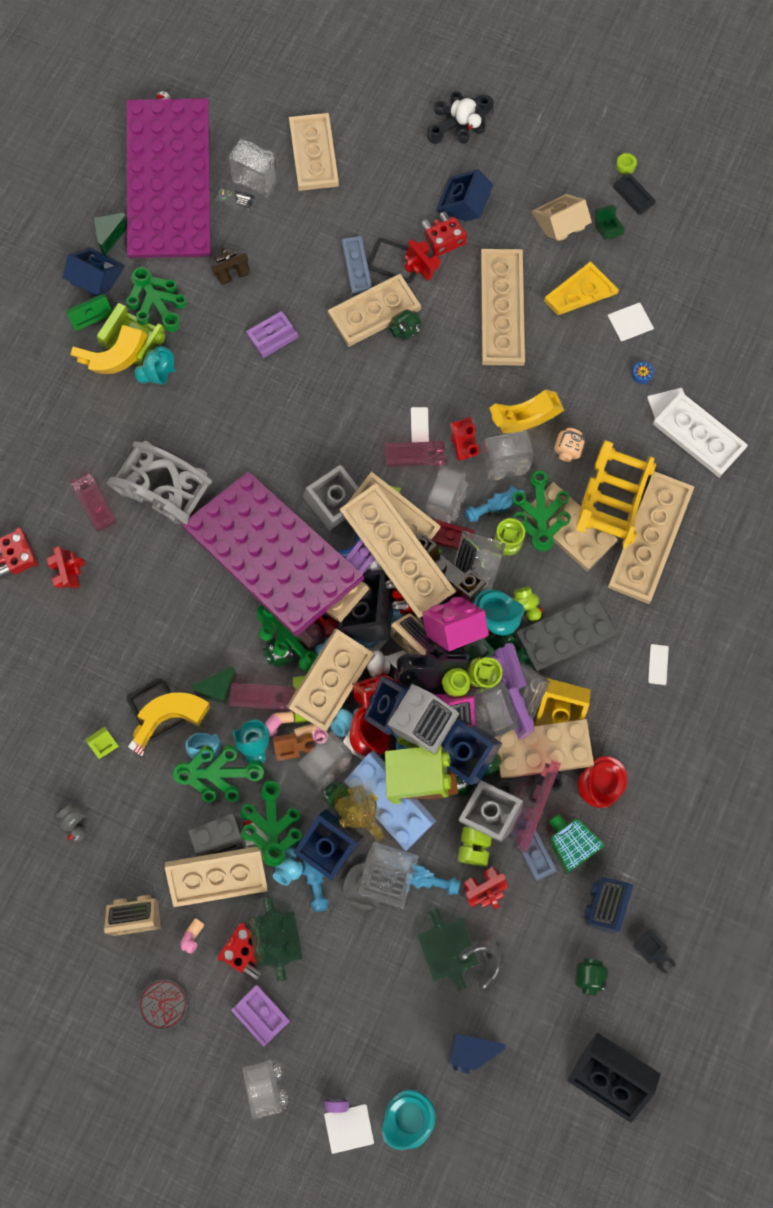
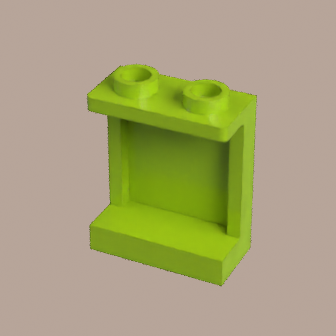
[97,303,165,365]
[385,745,452,804]

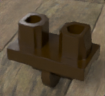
[211,247,250,285]

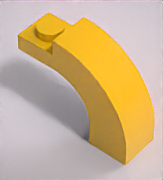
[70,325,148,374]
[489,390,564,433]
[133,693,210,749]

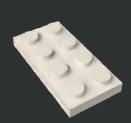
[653,392,748,478]

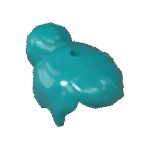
[134,346,176,385]
[233,719,270,764]

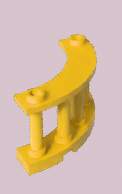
[576,440,656,549]

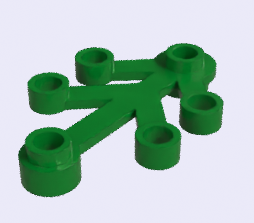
[126,267,187,332]
[512,470,571,552]
[256,605,319,672]
[173,745,264,803]
[240,780,302,867]

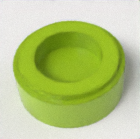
[616,153,637,175]

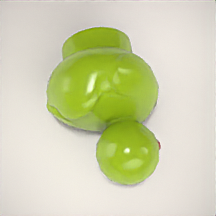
[513,587,544,622]
[442,668,471,697]

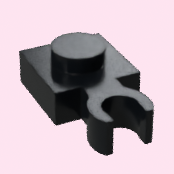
[633,929,676,974]

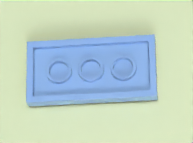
[344,751,436,851]

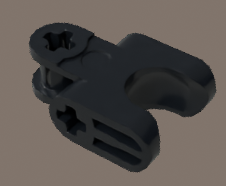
[396,647,469,695]

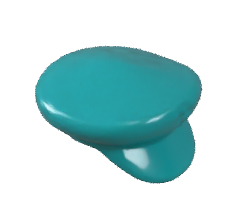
[472,589,525,636]
[382,1090,436,1150]

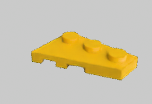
[544,261,619,315]

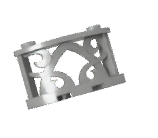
[106,441,212,525]

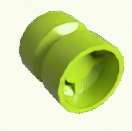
[494,518,525,556]
[464,657,502,688]
[457,827,492,866]

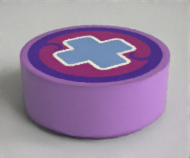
[324,1099,349,1113]

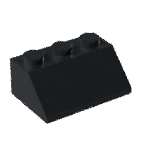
[338,569,394,643]
[567,1033,661,1123]

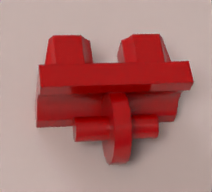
[404,240,441,281]
[450,417,480,461]
[47,546,85,589]
[464,867,508,910]

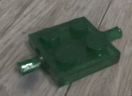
[249,897,303,982]
[417,909,479,991]

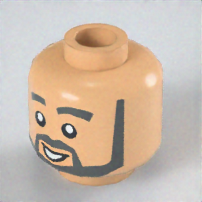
[554,428,585,462]

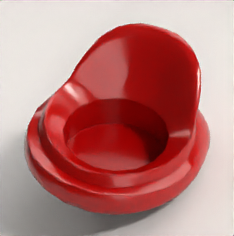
[349,706,391,757]
[578,756,628,808]

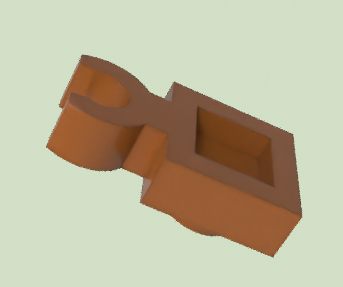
[273,733,315,761]

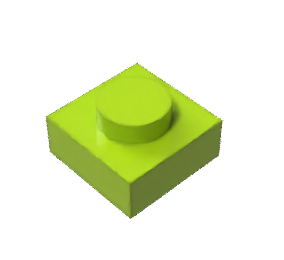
[85,727,119,759]

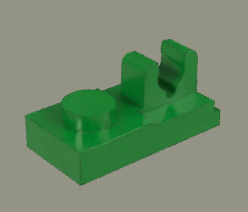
[65,294,113,332]

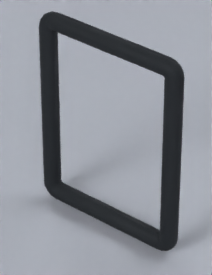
[367,238,416,283]
[127,678,186,742]

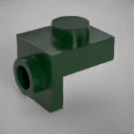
[595,205,624,240]
[322,781,359,818]

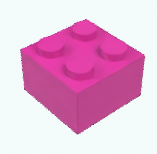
[422,597,489,651]

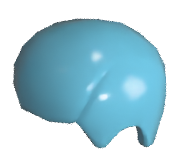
[186,733,221,763]

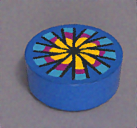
[631,362,654,384]

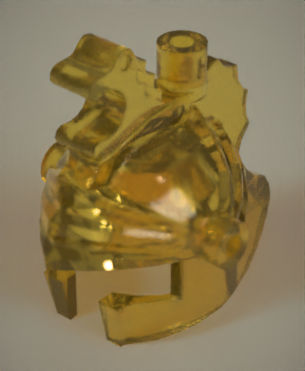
[333,785,385,842]

